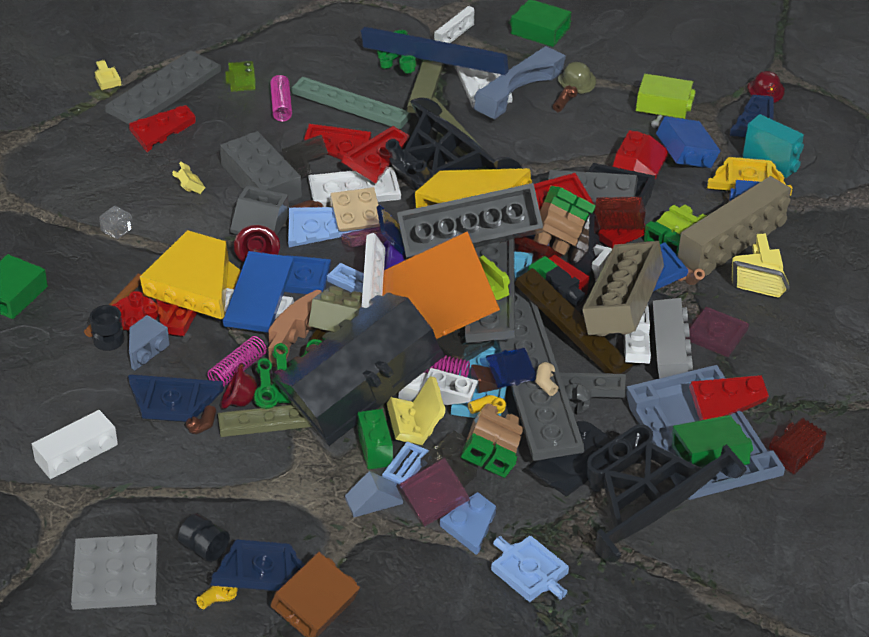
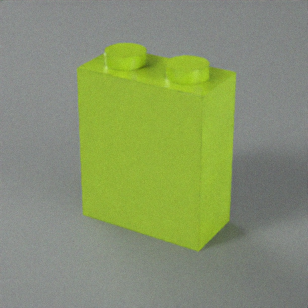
[636,74,696,119]

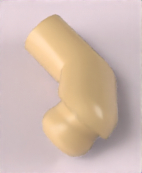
[535,362,558,396]

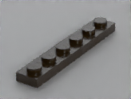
[515,268,633,374]

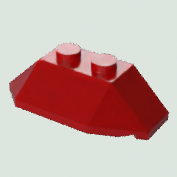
[613,130,669,178]

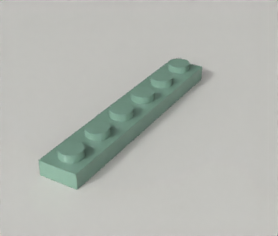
[292,77,410,129]

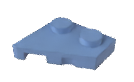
[440,492,496,555]

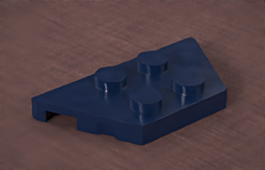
[128,374,224,422]
[210,539,304,591]

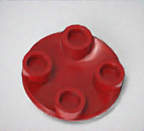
[112,291,158,331]

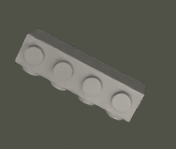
[653,298,693,379]

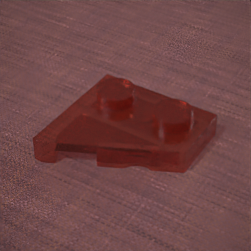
[515,237,562,259]

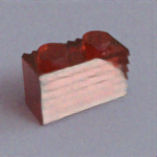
[594,197,646,230]
[769,418,827,474]

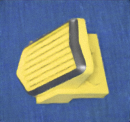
[732,233,790,298]

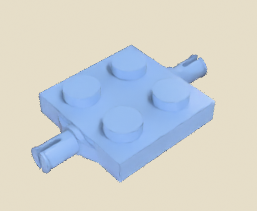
[491,535,569,602]

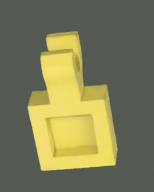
[95,60,121,90]
[173,162,205,194]

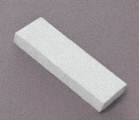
[434,6,474,43]

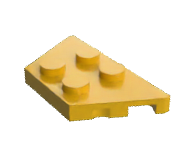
[707,157,793,196]

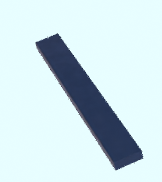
[361,27,509,75]

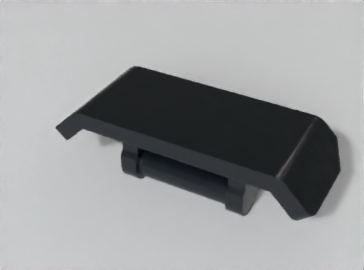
[570,209,600,275]

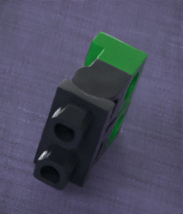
[528,256,585,315]

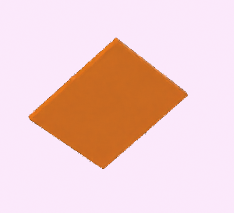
[382,231,500,339]

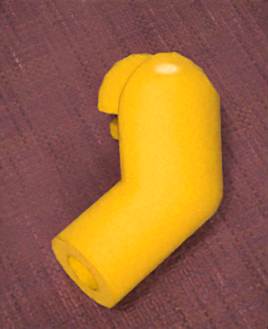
[468,395,506,414]
[196,586,238,609]

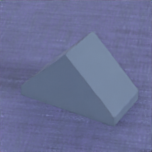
[345,471,403,517]

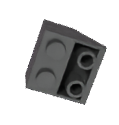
[230,185,289,235]

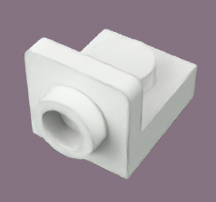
[592,245,612,281]

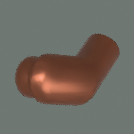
[553,85,578,112]

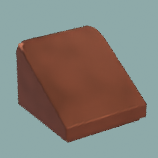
[471,364,502,393]

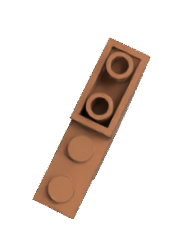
[268,290,322,367]

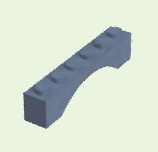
[474,46,566,119]

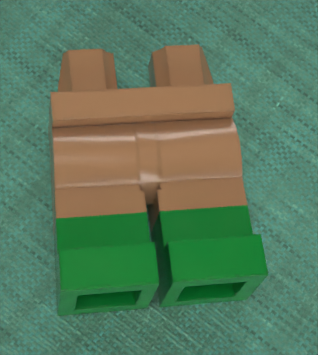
[534,186,596,255]
[461,403,524,478]

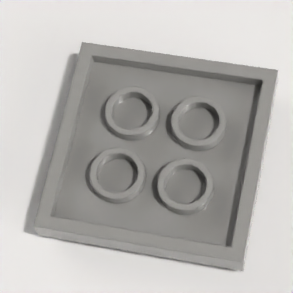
[71,534,158,610]

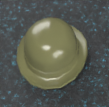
[558,62,596,94]

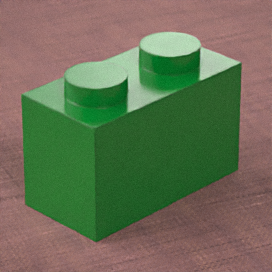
[358,409,393,470]

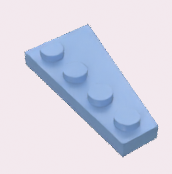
[288,207,379,247]

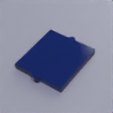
[376,205,406,255]
[486,348,536,388]

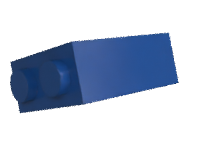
[656,116,721,168]

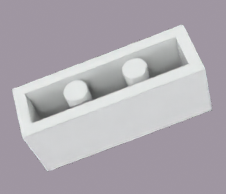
[32,410,118,479]

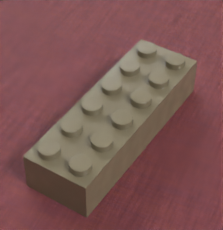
[678,176,791,276]
[582,241,664,336]

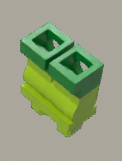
[644,204,706,257]

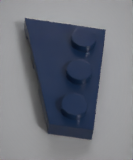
[730,95,774,137]

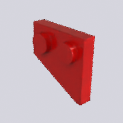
[598,216,646,249]
[156,299,197,336]

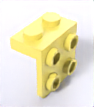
[387,376,445,445]

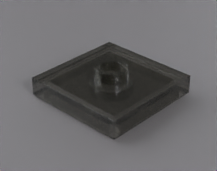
[436,326,494,364]

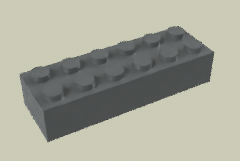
[397,183,543,259]

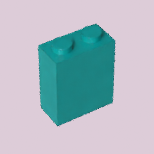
[743,114,804,178]

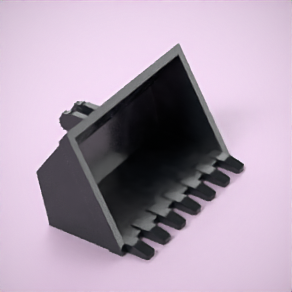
[272,293,444,446]

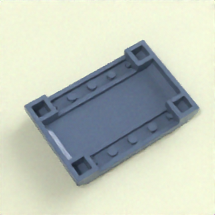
[626,365,785,500]

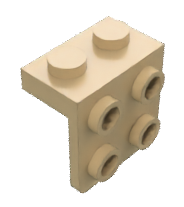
[330,187,382,231]

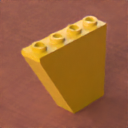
[415,168,532,208]
[140,230,229,319]

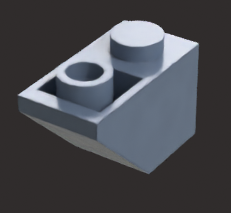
[129,315,170,371]

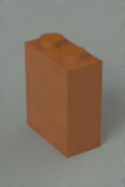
[270,552,360,637]

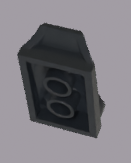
[588,163,655,214]
[529,421,619,497]

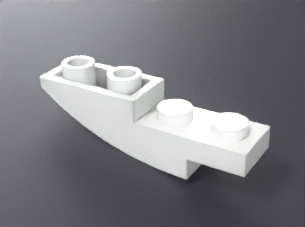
[624,304,651,364]
[398,368,478,405]

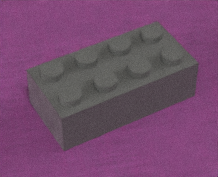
[220,131,302,202]

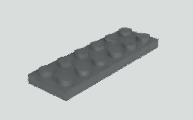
[105,50,221,124]

